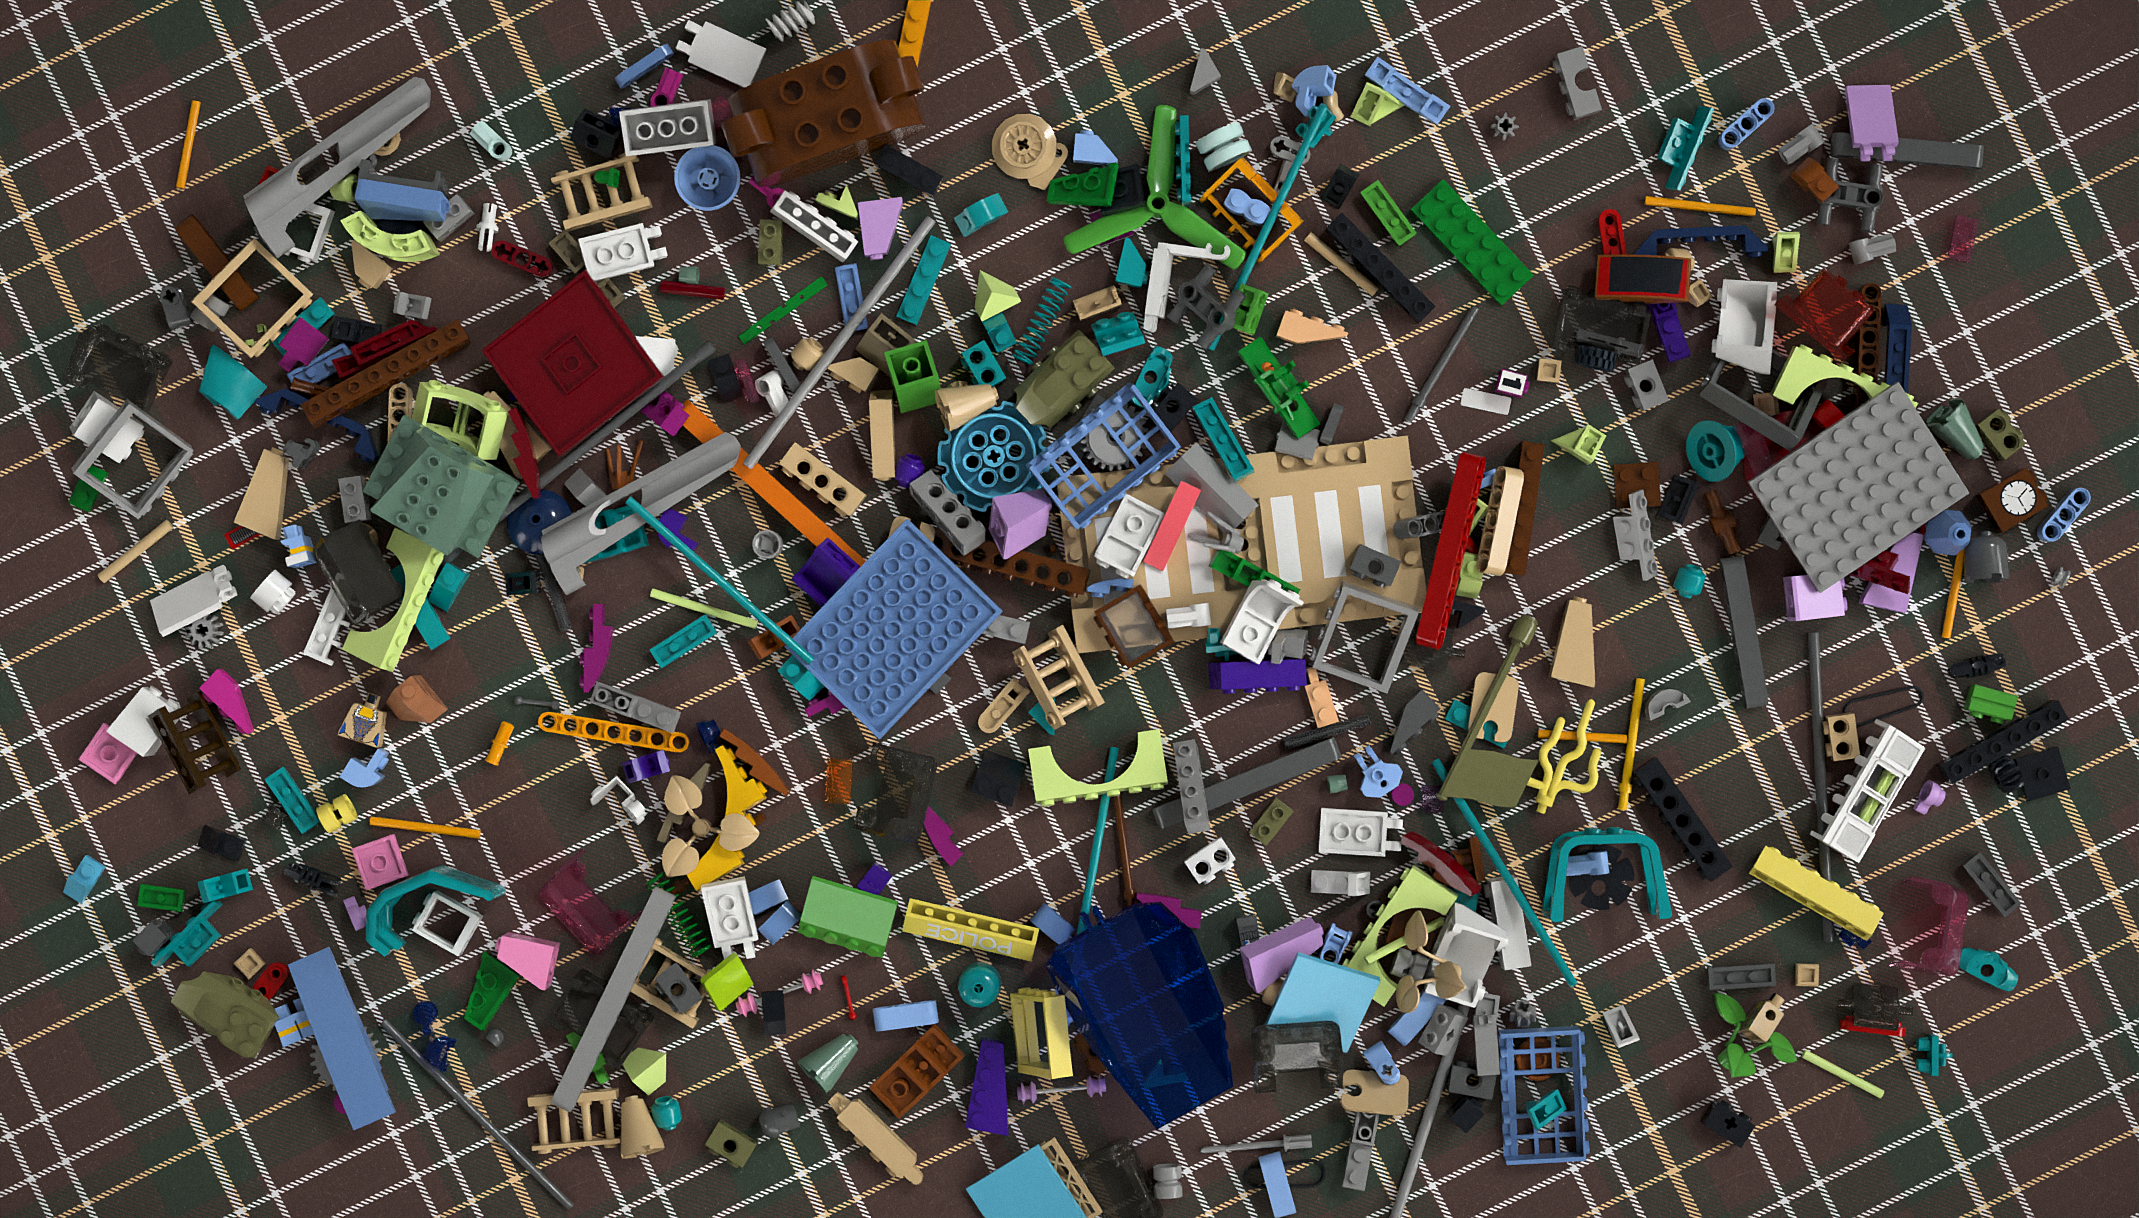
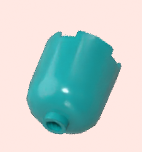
[958,962,1002,1008]

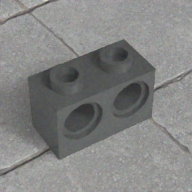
[132,918,177,956]

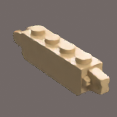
[828,1092,924,1185]

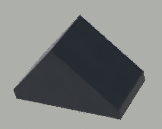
[505,571,541,596]

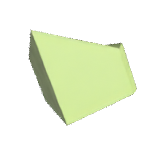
[1351,82,1404,126]
[974,270,1021,321]
[1551,424,1606,465]
[621,1047,666,1095]

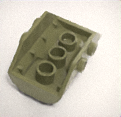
[1014,330,1115,429]
[171,971,279,1059]

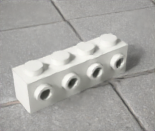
[770,190,858,262]

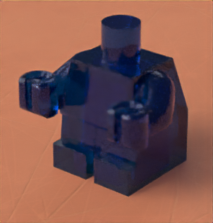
[423,1035,457,1072]

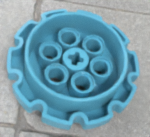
[938,401,1050,512]

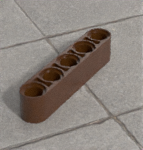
[174,214,259,311]

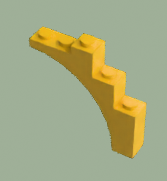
[686,745,767,891]

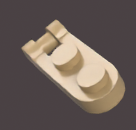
[978,677,1030,733]

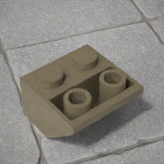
[855,313,917,377]

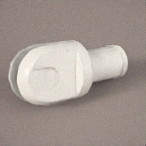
[476,203,499,252]

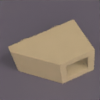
[827,357,880,394]

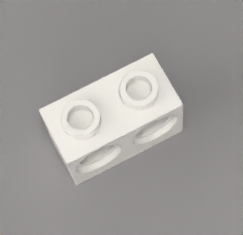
[1184,836,1236,884]

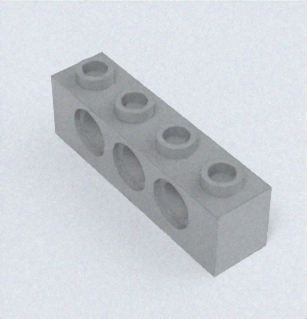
[910,470,986,556]
[1173,739,1210,834]

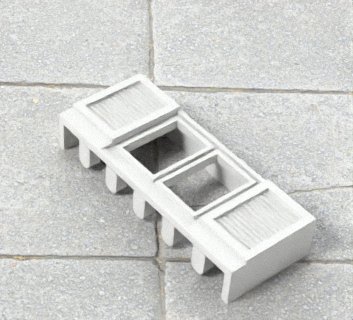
[1810,719,1925,863]

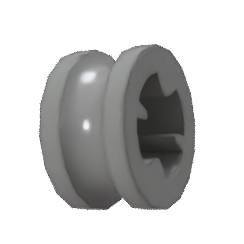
[2051,566,2071,589]

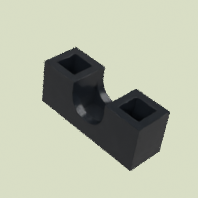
[875,144,944,198]

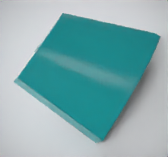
[199,344,267,420]
[582,505,649,564]

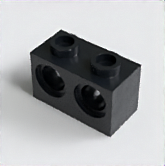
[1446,1095,1485,1133]

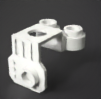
[590,776,647,825]

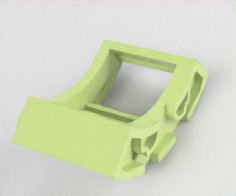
[340,210,440,262]
[412,380,508,460]

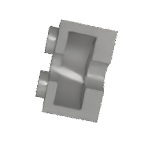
[1645,689,1691,721]

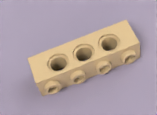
[779,442,867,517]

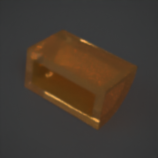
[825,758,853,804]

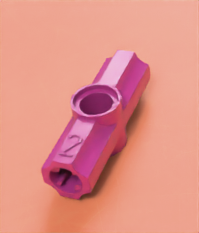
[649,67,684,107]

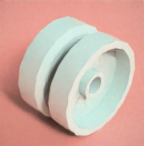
[1195,122,1252,172]

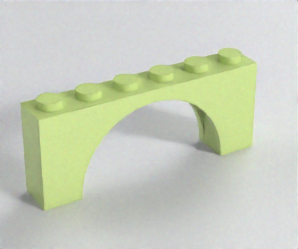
[1770,344,1918,408]
[342,528,444,672]
[1028,729,1168,807]
[1342,865,1458,1007]

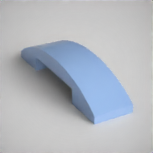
[1365,57,1450,125]

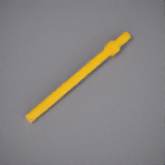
[1618,678,1645,811]

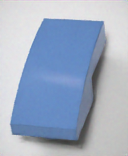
[1087,579,1133,598]
[749,879,788,916]

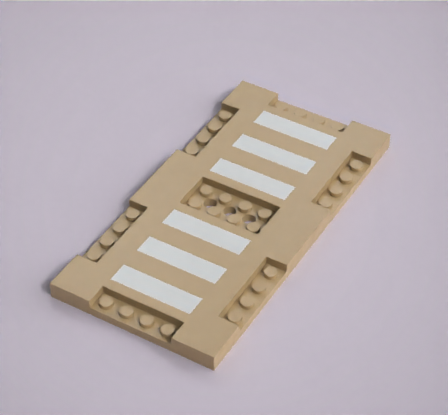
[1056,436,1427,653]

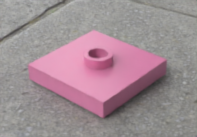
[78,723,138,784]
[351,834,409,890]

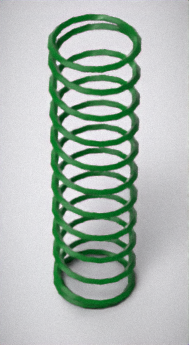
[645,872,712,958]

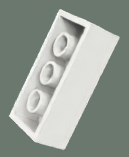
[619,99,717,156]
[1483,875,1531,970]

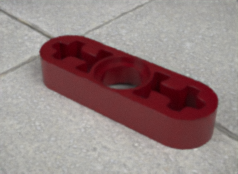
[491,240,553,278]

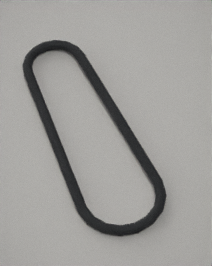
[1843,686,1924,727]
[1243,1159,1325,1189]

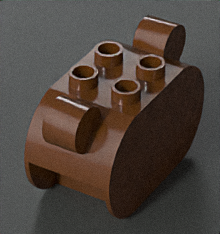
[721,40,926,187]

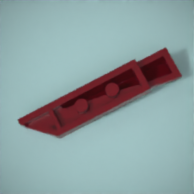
[331,320,437,382]

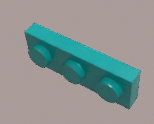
[270,297,336,356]
[650,614,718,668]
[1444,699,1514,749]
[264,767,320,834]

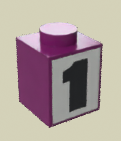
[1494,369,1530,398]

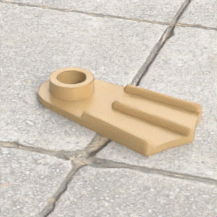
[1028,143,1068,190]

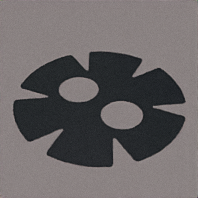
[1569,845,1634,910]

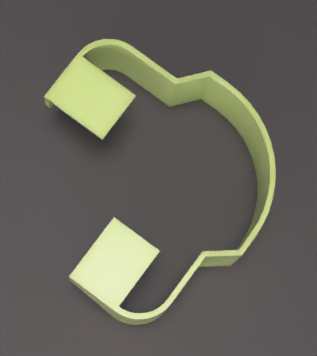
[246,324,271,348]

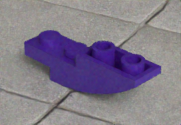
[1648,303,1691,363]

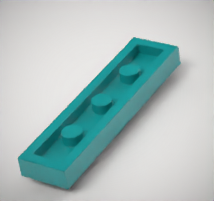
[896,235,951,325]
[1192,397,1254,482]

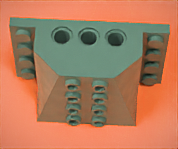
[363,415,520,558]

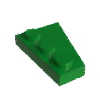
[1047,162,1119,206]
[464,951,520,1031]

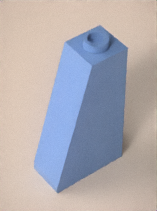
[354,179,450,221]

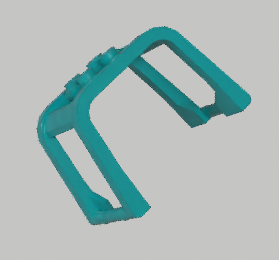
[1541,827,1672,922]

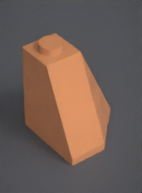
[386,675,448,723]

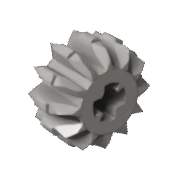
[185,614,224,649]

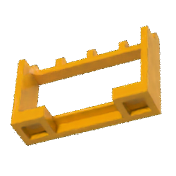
[1199,157,1304,264]

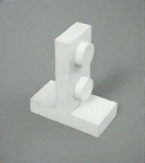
[1311,870,1370,896]

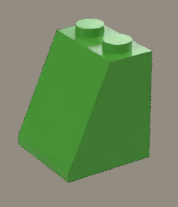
[884,340,941,414]

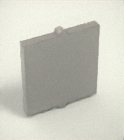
[1275,421,1320,461]

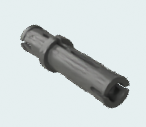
[1576,329,1644,358]

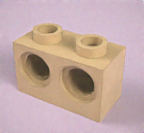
[1822,712,1860,761]

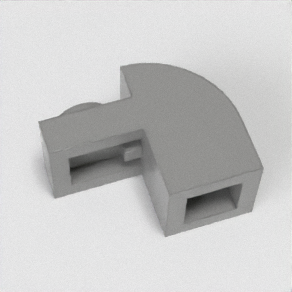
[1268,628,1308,664]

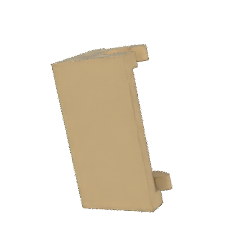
[1073,285,1122,322]

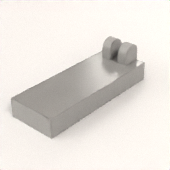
[1473,1014,1500,1076]

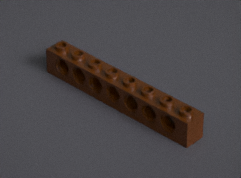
[300,319,471,429]
[917,522,1091,598]

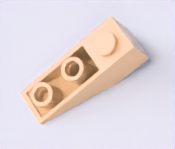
[1276,309,1348,344]

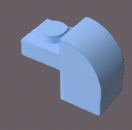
[1292,65,1336,117]
[340,748,389,787]

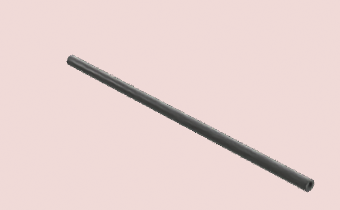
[1808,632,1834,942]

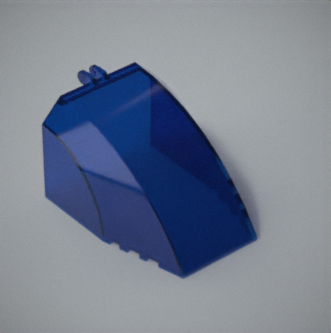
[1045,902,1234,1130]

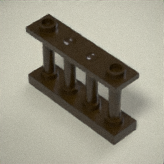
[148,691,241,794]

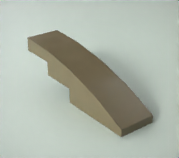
[549,229,626,308]
[657,762,712,843]

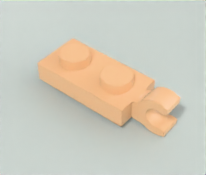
[1304,667,1339,728]

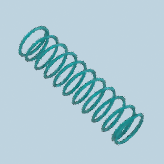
[1012,277,1072,366]

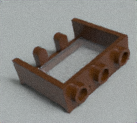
[1093,584,1175,669]

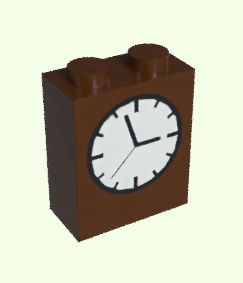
[1975,468,2048,533]

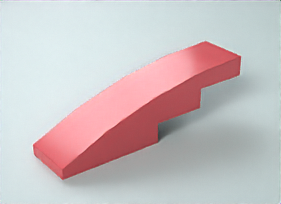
[1143,481,1201,571]

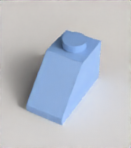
[1073,130,1118,166]

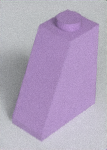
[858,197,903,260]

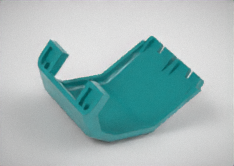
[366,865,506,957]

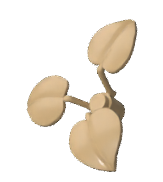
[662,775,760,877]
[1396,910,1467,1013]

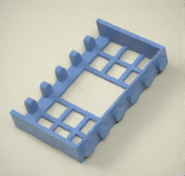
[1025,382,1181,529]
[1498,1025,1590,1165]

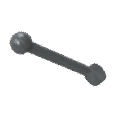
[514,696,560,709]

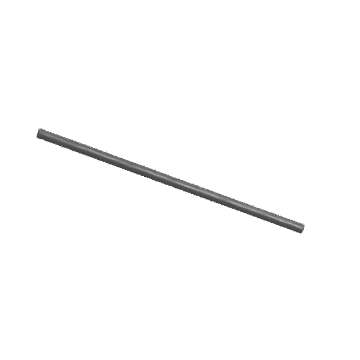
[380,1019,574,1210]

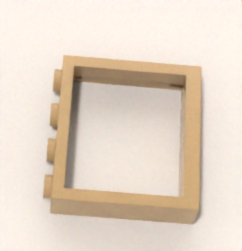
[190,238,313,358]

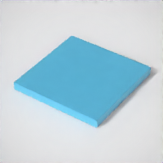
[1264,952,1380,1053]
[966,1144,1087,1218]

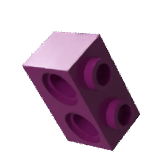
[640,391,690,436]

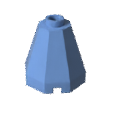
[1923,510,1971,555]

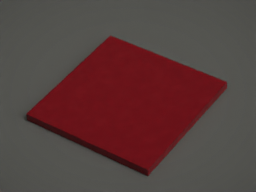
[481,270,665,457]

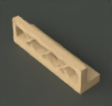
[1039,1137,1103,1218]

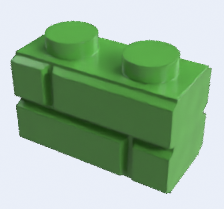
[1964,684,2018,724]

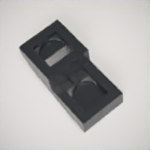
[331,316,383,343]

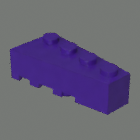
[1208,659,1307,694]
[965,1037,1009,1136]

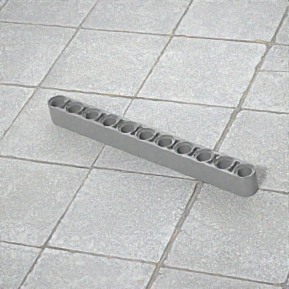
[551,887,676,1113]

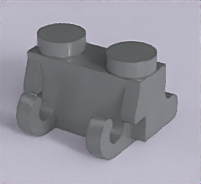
[283,438,320,470]

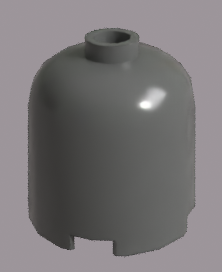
[1964,531,2010,584]

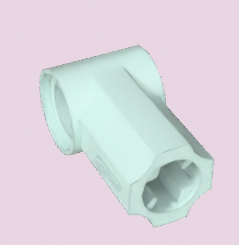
[469,120,512,161]

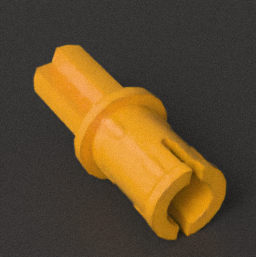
[485,721,514,766]

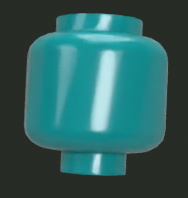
[1674,564,1706,598]
[651,1096,682,1131]

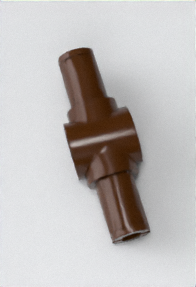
[1704,489,1741,555]

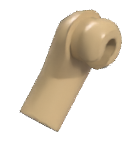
[1322,90,1344,122]

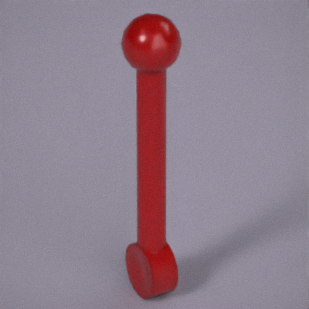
[841,975,857,1020]

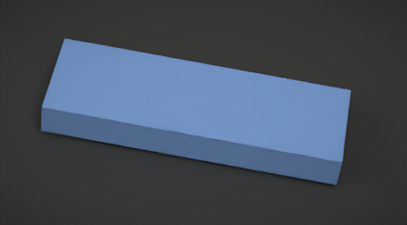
[835,263,868,331]
[287,342,352,394]

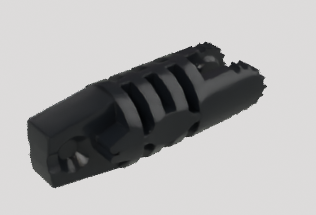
[1947,654,2006,679]
[284,862,342,897]

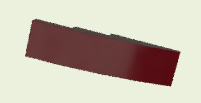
[508,407,541,499]
[1400,831,1482,896]

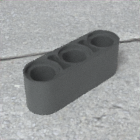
[1393,511,1446,539]

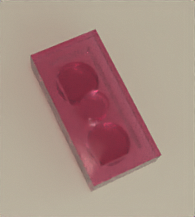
[1947,215,1979,263]
[734,358,762,404]

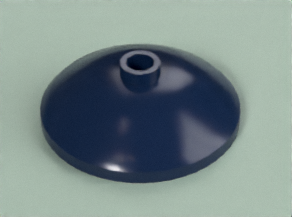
[507,489,572,555]

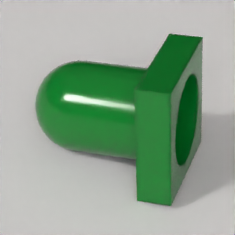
[594,168,620,189]

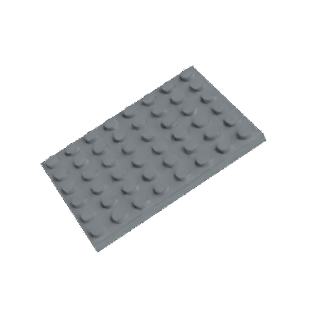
[1747,382,1969,593]

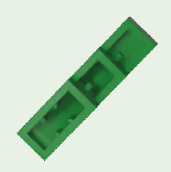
[1209,549,1301,594]

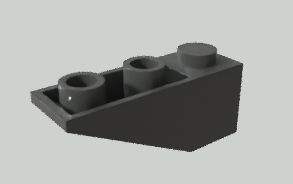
[1388,689,1440,754]

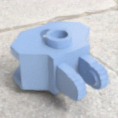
[1354,746,1403,798]

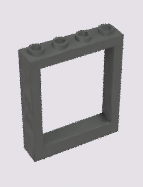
[1699,349,1827,452]

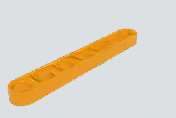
[538,712,690,752]

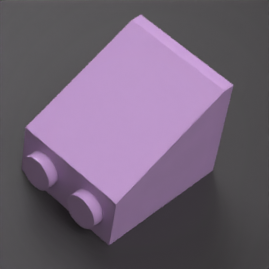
[989,489,1052,559]
[1783,575,1847,621]

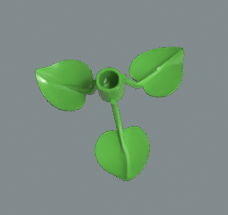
[1713,993,1797,1078]

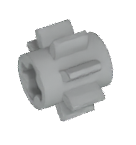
[1490,112,1519,141]
[1510,1000,1536,1027]

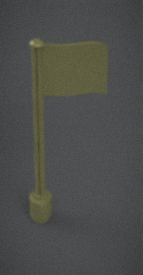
[1436,614,1539,807]

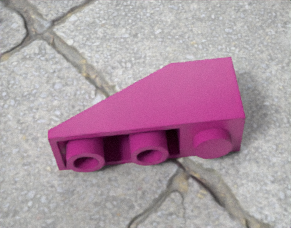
[199,669,254,734]

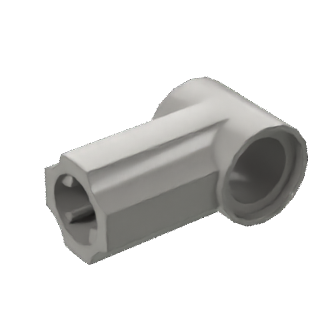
[1778,123,1825,165]
[1848,233,1896,265]

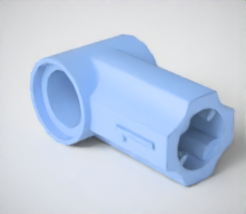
[1566,851,1609,876]

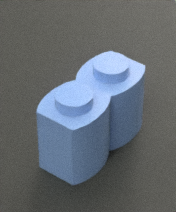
[1223,189,1270,226]

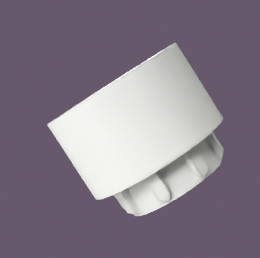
[250,569,295,614]

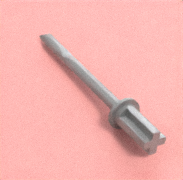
[1200,1134,1312,1153]

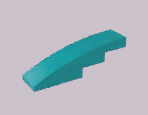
[386,564,451,650]

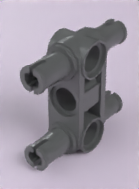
[1816,158,1884,232]
[1167,263,1247,350]

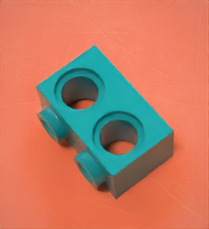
[960,340,1007,388]

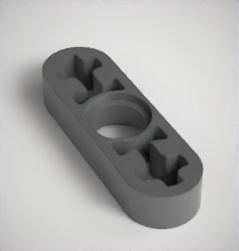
[762,336,801,395]

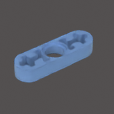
[615,44,674,89]

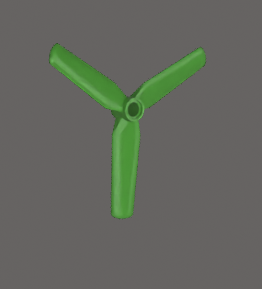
[1063,105,1246,269]

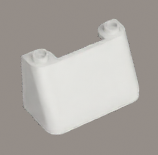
[1712,279,1777,375]
[1424,902,1509,1008]

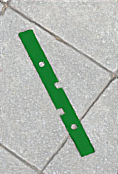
[739,277,828,344]

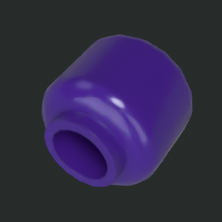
[894,453,925,488]

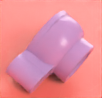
[1913,780,1946,815]
[343,896,366,931]

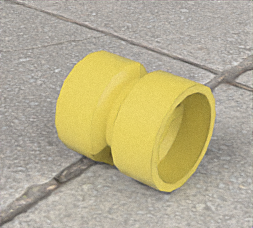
[316,794,358,833]

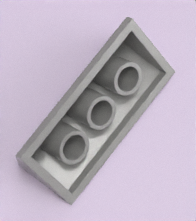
[1165,442,1258,534]

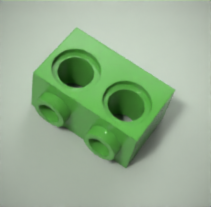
[1233,284,1269,335]

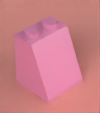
[495,932,560,990]

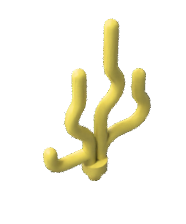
[1527,699,1601,814]

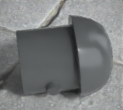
[759,1102,800,1138]

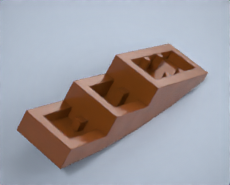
[720,728,791,796]

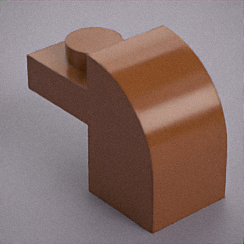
[1790,157,1839,203]
[748,615,801,660]

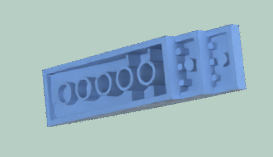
[288,947,396,1130]

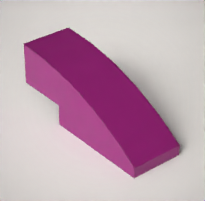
[919,801,964,867]
[1136,892,1202,929]

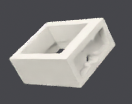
[283,203,335,263]
[412,890,483,956]

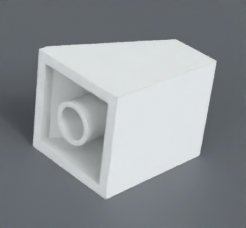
[636,336,678,376]
[69,391,144,463]
[106,686,180,757]

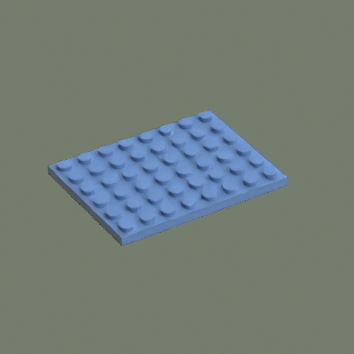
[784,519,1003,739]

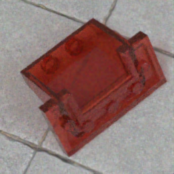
[1774,268,1876,362]

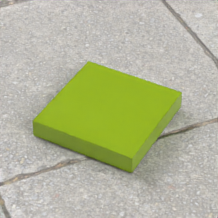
[700,952,754,1012]

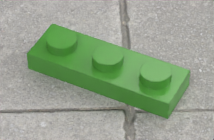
[1360,180,1417,247]

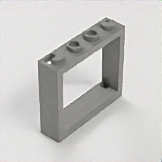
[71,399,194,520]
[1310,581,1419,693]

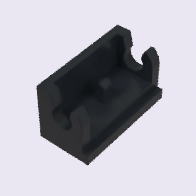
[1657,475,1700,525]

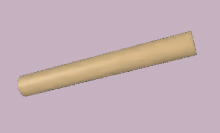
[1304,232,1379,296]
[97,520,174,583]

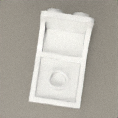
[1094,494,1165,579]
[1220,579,1304,664]

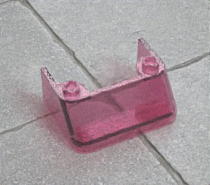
[539,848,642,955]
[1890,876,1969,977]

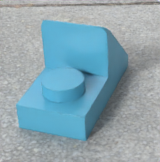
[63,855,106,904]

